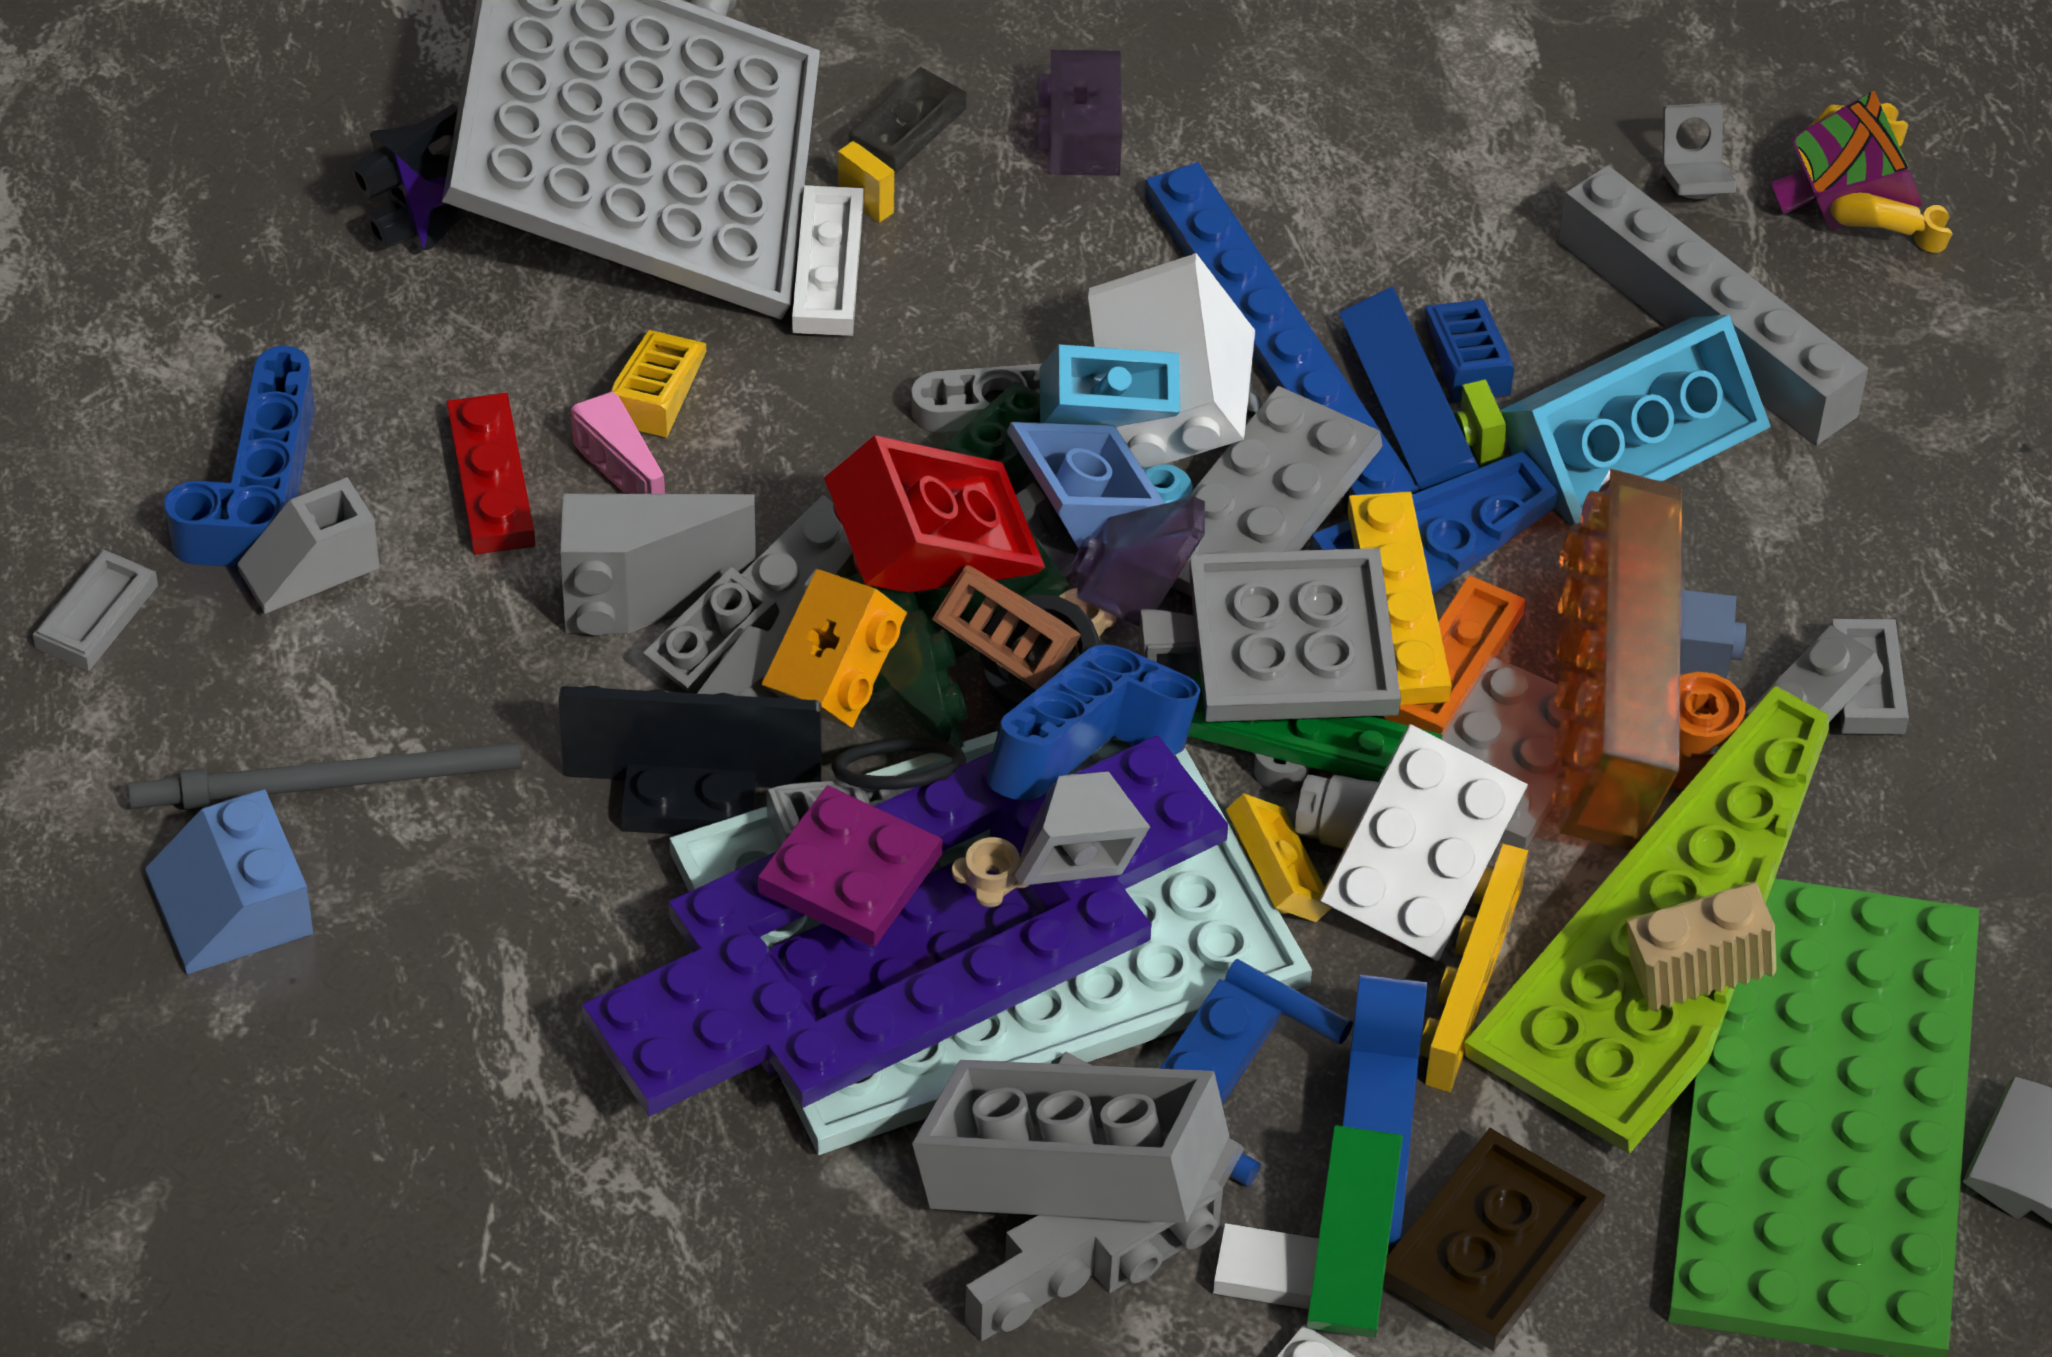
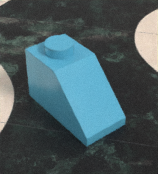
[1040,344,1180,427]

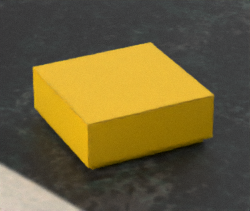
[838,141,894,223]

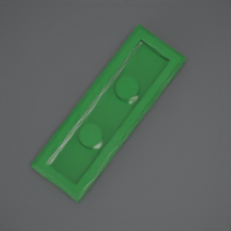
[1307,1125,1403,1338]

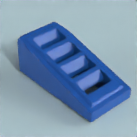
[1424,299,1514,402]

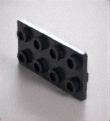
[559,686,822,835]

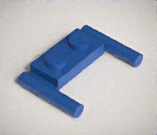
[1160,959,1353,1186]

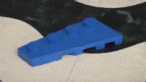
[1310,450,1558,594]

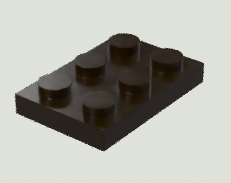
[1383,1128,1606,1352]

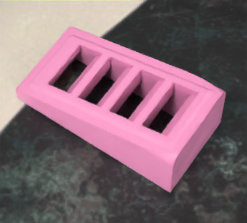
[570,391,665,494]

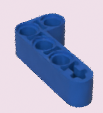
[164,346,315,567]
[986,644,1200,801]
[1342,975,1427,1249]

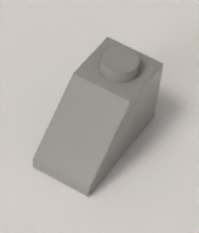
[1015,771,1150,886]

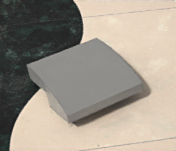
[1962,1077,2052,1224]

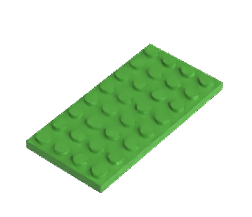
[1668,878,1980,1357]

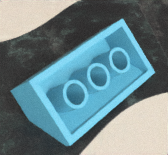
[1500,315,1771,525]

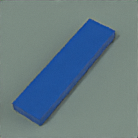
[1339,286,1479,491]

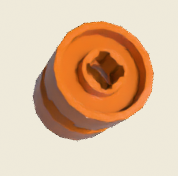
[1652,671,1745,791]

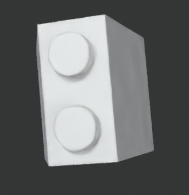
[1088,253,1255,468]

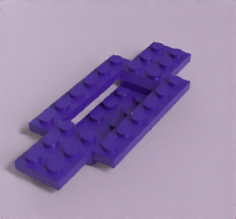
[582,735,1228,1117]

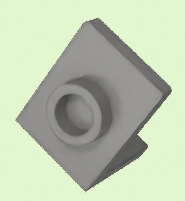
[1662,103,1736,199]

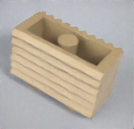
[1626,882,1777,1012]

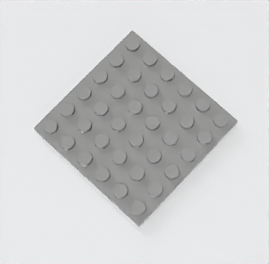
[442,0,820,320]

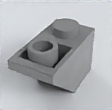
[237,477,380,614]

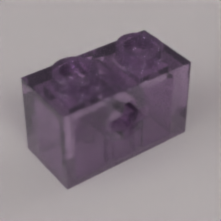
[1038,50,1122,176]

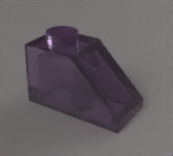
[1073,496,1205,627]

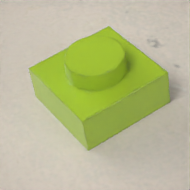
[1454,379,1506,467]

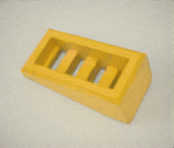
[610,330,707,438]

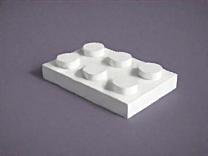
[1319,724,1528,961]

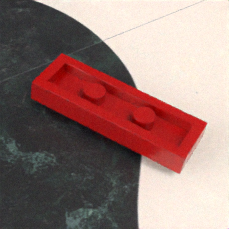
[447,392,536,555]

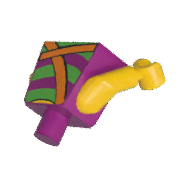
[1770,90,1953,253]

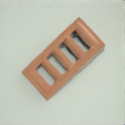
[932,565,1081,690]

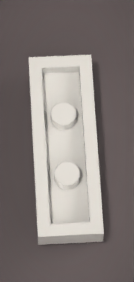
[792,185,864,336]

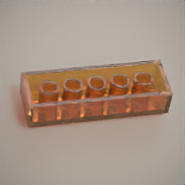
[1552,468,1682,851]

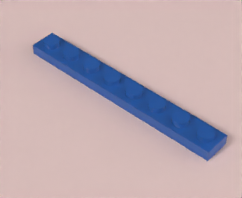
[1145,162,1419,502]

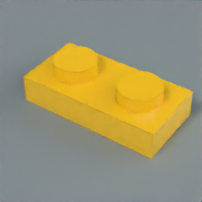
[1226,793,1332,922]

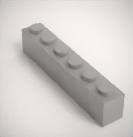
[1559,165,1868,446]

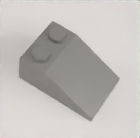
[560,494,756,635]

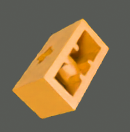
[761,569,907,729]

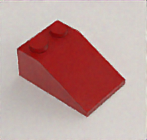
[824,435,1045,593]

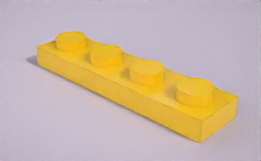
[1348,491,1452,705]
[1419,843,1528,1093]

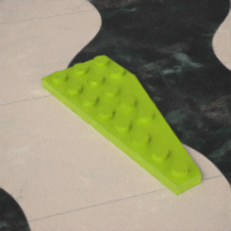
[1464,686,1829,1154]

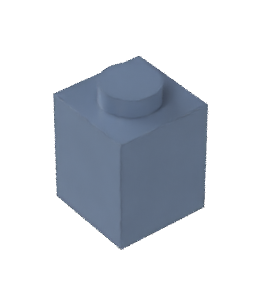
[1650,587,1746,679]

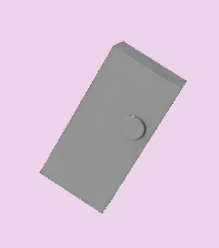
[912,1060,1230,1224]

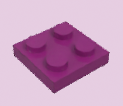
[758,785,942,948]

